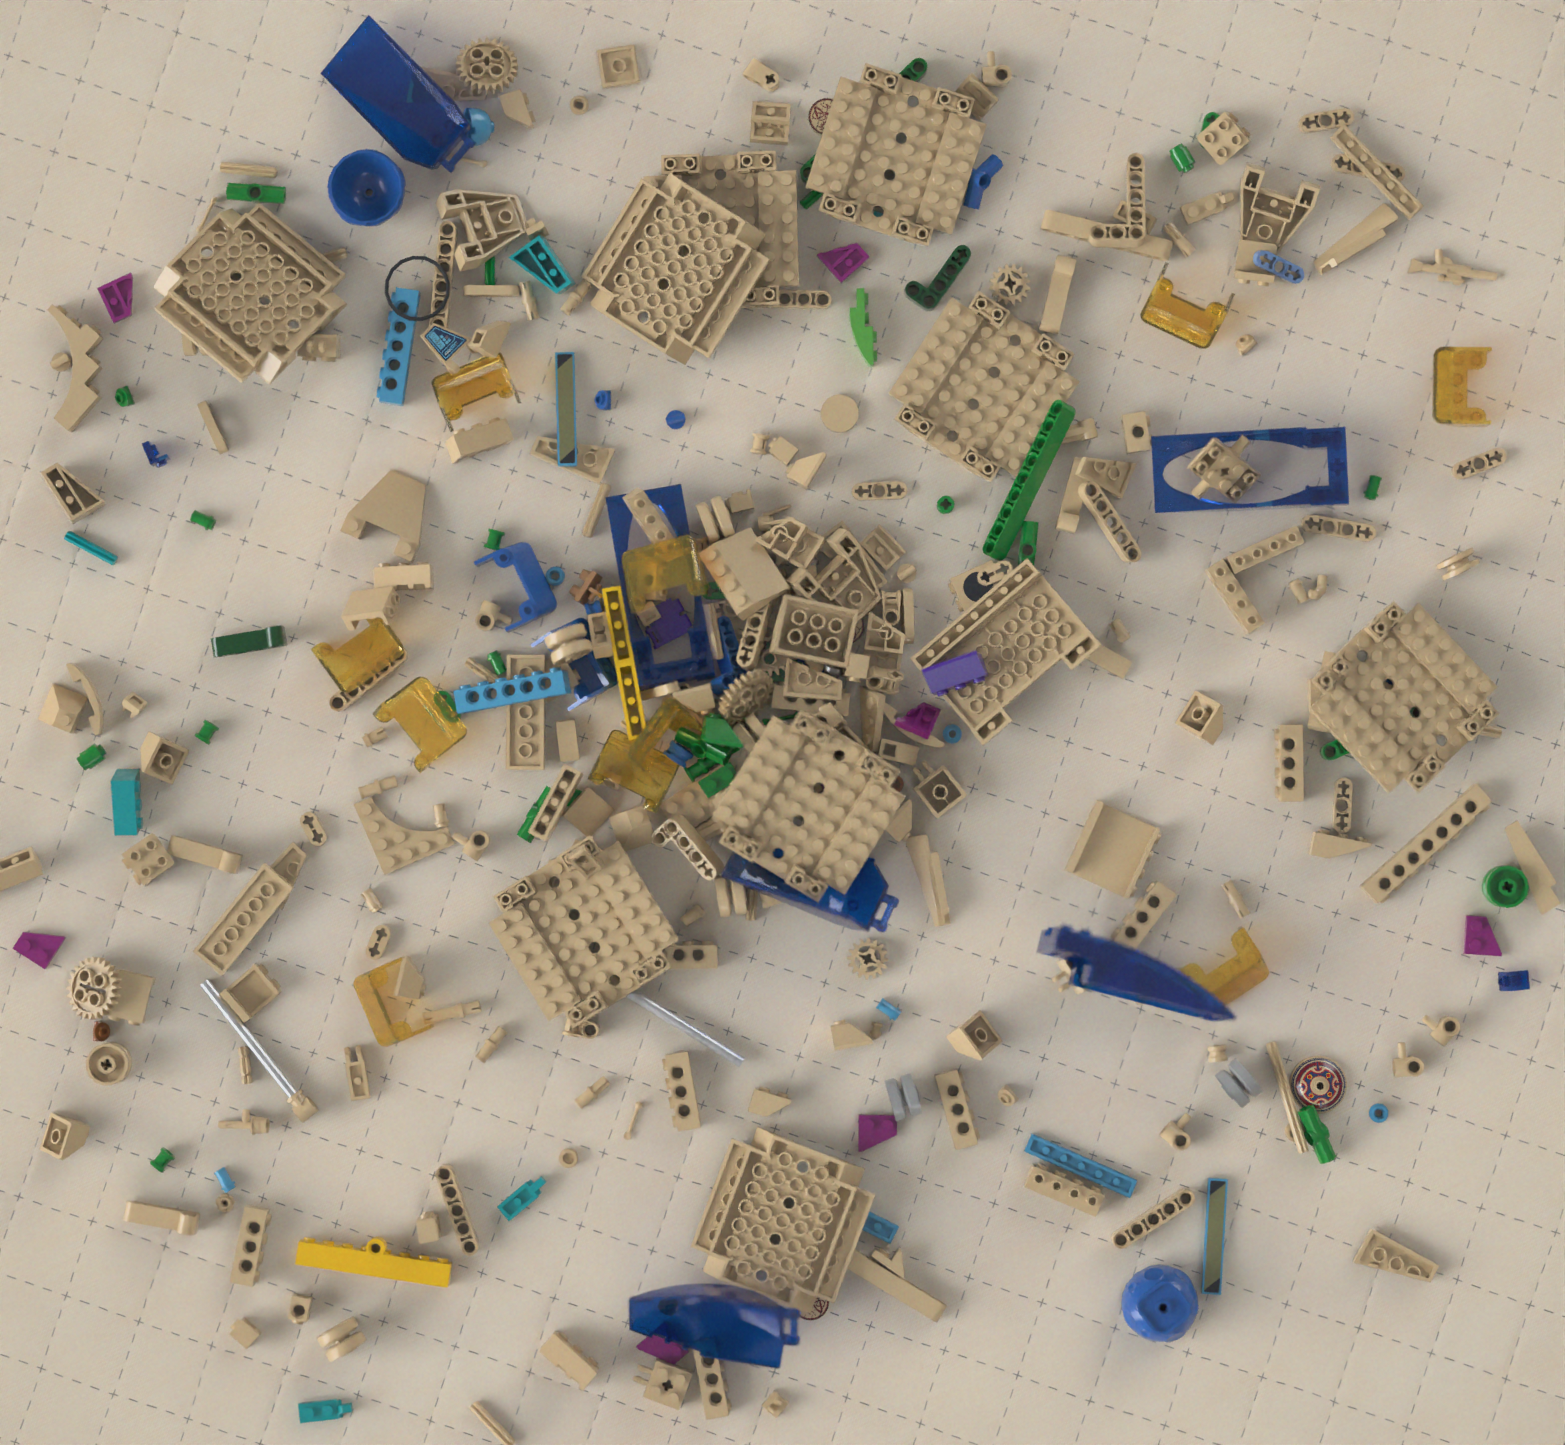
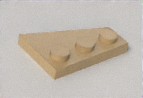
[1075,457,1137,498]
[270,842,307,910]

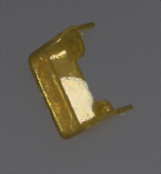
[1140,262,1235,349]
[431,352,522,432]
[353,956,434,1047]

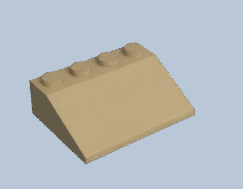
[698,527,791,621]
[769,595,859,668]

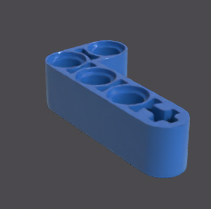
[710,616,747,695]

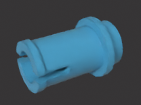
[876,998,902,1021]
[214,1167,235,1193]

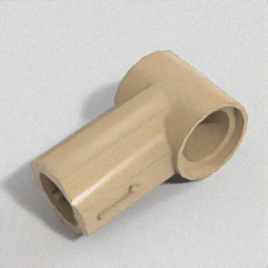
[1061,418,1098,445]
[695,816,732,841]

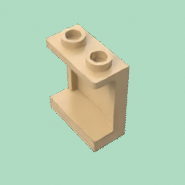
[341,586,400,631]
[220,963,282,1023]
[108,969,156,1026]

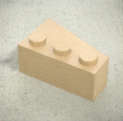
[445,417,514,464]
[41,463,106,524]
[374,562,434,591]
[539,1331,599,1391]

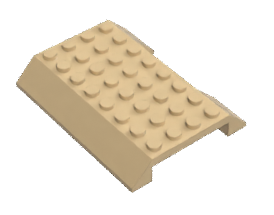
[910,558,1101,746]

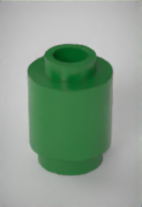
[1169,143,1195,173]
[77,743,107,771]

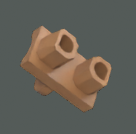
[569,569,603,606]

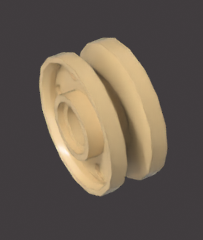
[1436,547,1480,581]

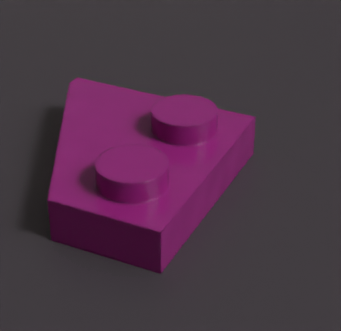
[817,243,870,283]
[97,273,133,324]
[894,702,941,740]
[1463,915,1502,956]
[13,932,66,969]
[858,1114,897,1152]
[636,1322,689,1365]

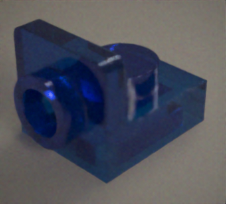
[142,441,170,468]
[1498,970,1530,991]

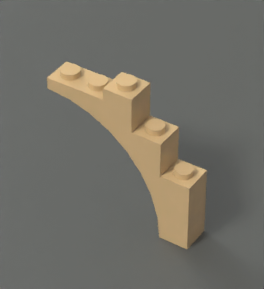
[47,304,103,432]

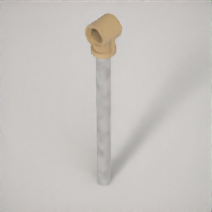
[610,975,745,1067]
[200,979,319,1123]

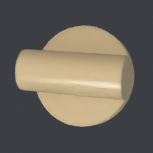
[1236,335,1257,356]
[50,352,71,372]
[897,564,917,583]
[998,1084,1019,1106]

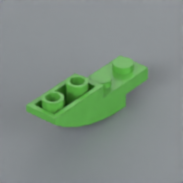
[849,288,877,367]

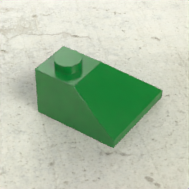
[700,713,743,748]

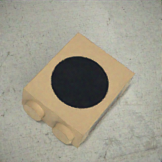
[948,560,1001,612]

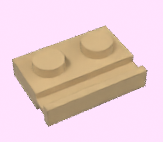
[955,73,999,121]
[860,524,906,571]

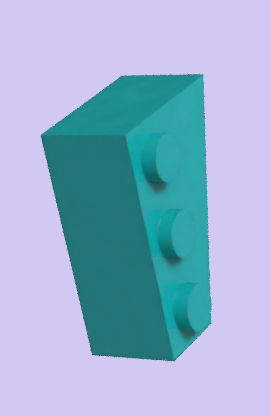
[508,235,576,295]
[111,769,143,836]

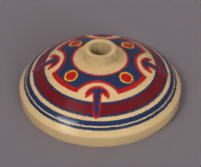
[1289,1056,1347,1114]

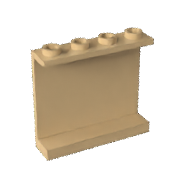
[1064,800,1161,899]

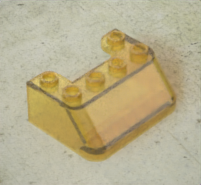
[1432,347,1492,427]
[1177,926,1269,1013]

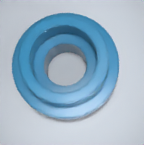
[546,567,565,586]
[943,724,962,744]
[1369,1103,1388,1123]

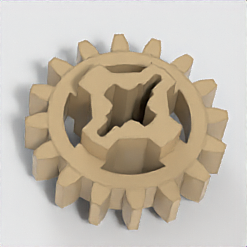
[989,264,1031,306]
[847,938,888,980]

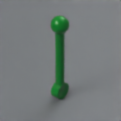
[762,712,799,726]

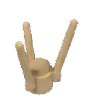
[758,504,795,532]

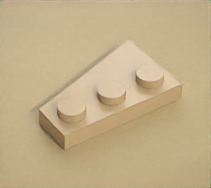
[783,658,843,701]
[859,686,885,752]

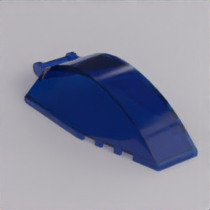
[628,1284,800,1369]

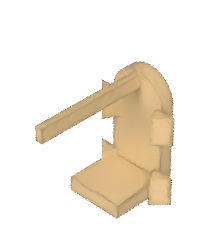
[870,1022,883,1040]

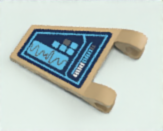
[420,323,478,374]

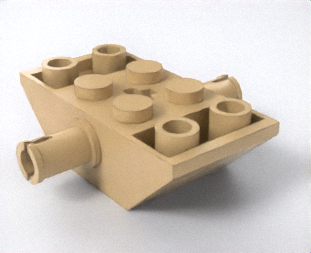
[1187,434,1261,504]

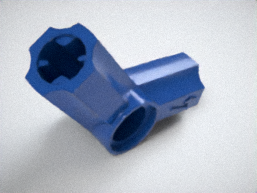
[963,154,1004,209]

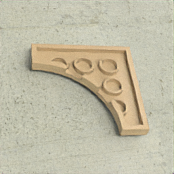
[354,797,455,875]

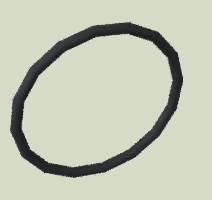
[385,256,450,321]

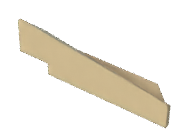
[1313,203,1399,275]
[1505,820,1561,914]
[905,834,950,927]

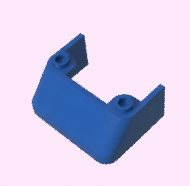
[474,542,557,633]
[530,618,618,711]

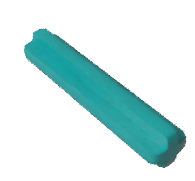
[64,531,118,565]

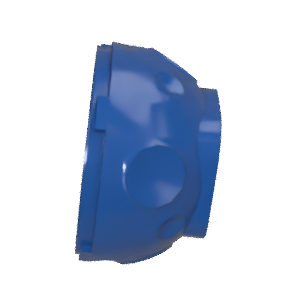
[327,149,406,227]
[1121,1264,1198,1342]

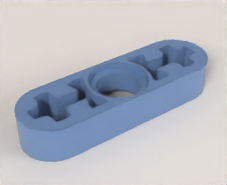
[1253,250,1304,284]

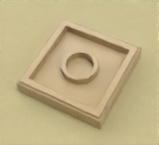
[597,44,640,89]

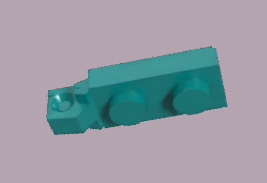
[497,1176,546,1221]
[298,1399,353,1423]

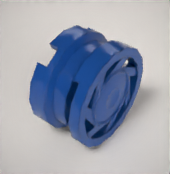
[663,740,694,768]

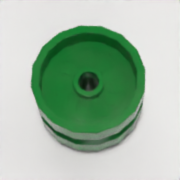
[1482,865,1529,908]

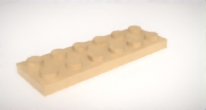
[506,655,546,770]
[193,863,295,976]

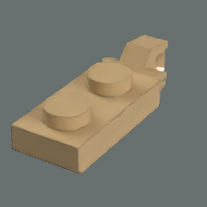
[1180,192,1234,225]

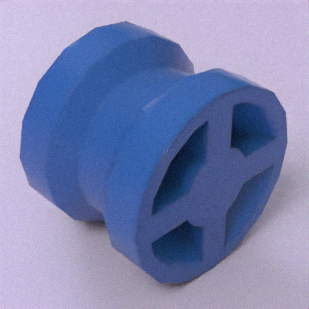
[584,600,603,615]

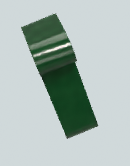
[905,245,971,311]
[211,625,287,658]

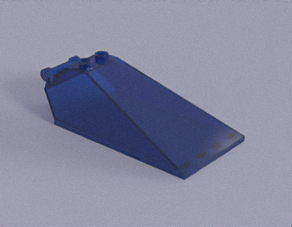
[320,15,476,173]
[721,848,899,933]

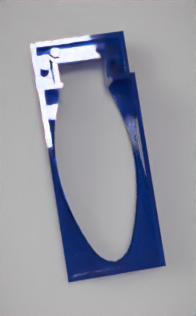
[1151,427,1349,513]
[605,484,716,692]
[1036,924,1236,1022]

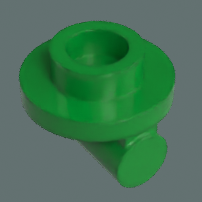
[115,386,135,407]

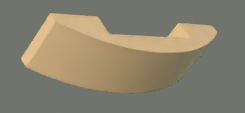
[66,663,104,736]
[884,702,945,748]

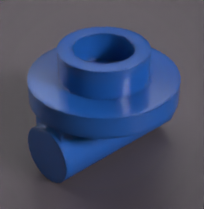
[595,390,611,410]
[665,410,686,429]

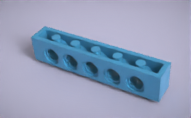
[376,287,421,406]
[453,667,571,714]

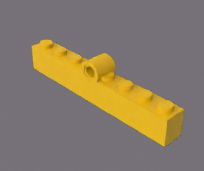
[602,585,649,742]
[295,1237,453,1288]

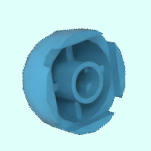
[462,108,494,146]

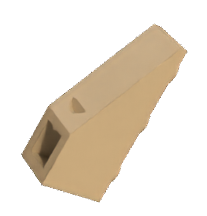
[1308,829,1372,859]

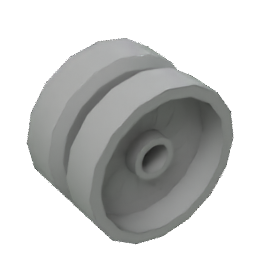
[1215,1058,1263,1108]
[885,1073,922,1121]

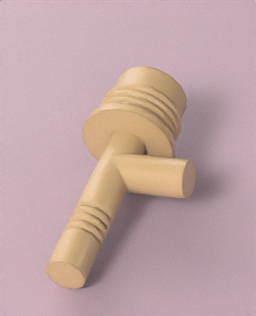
[218,1109,270,1135]

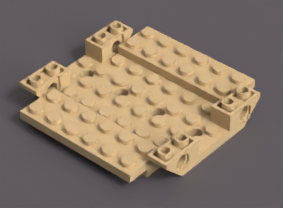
[805,63,987,246]
[643,151,799,308]
[582,173,770,365]
[154,203,347,385]
[888,291,1080,483]
[1309,601,1500,793]
[712,710,906,902]
[489,835,680,1028]
[691,1127,876,1313]

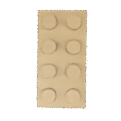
[659,764,730,828]

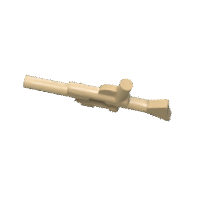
[1407,249,1497,286]

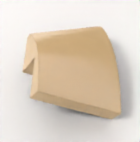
[755,516,826,570]
[863,612,905,671]

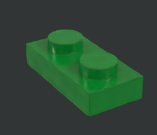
[698,762,737,798]

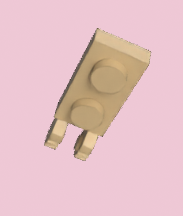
[344,1045,371,1101]

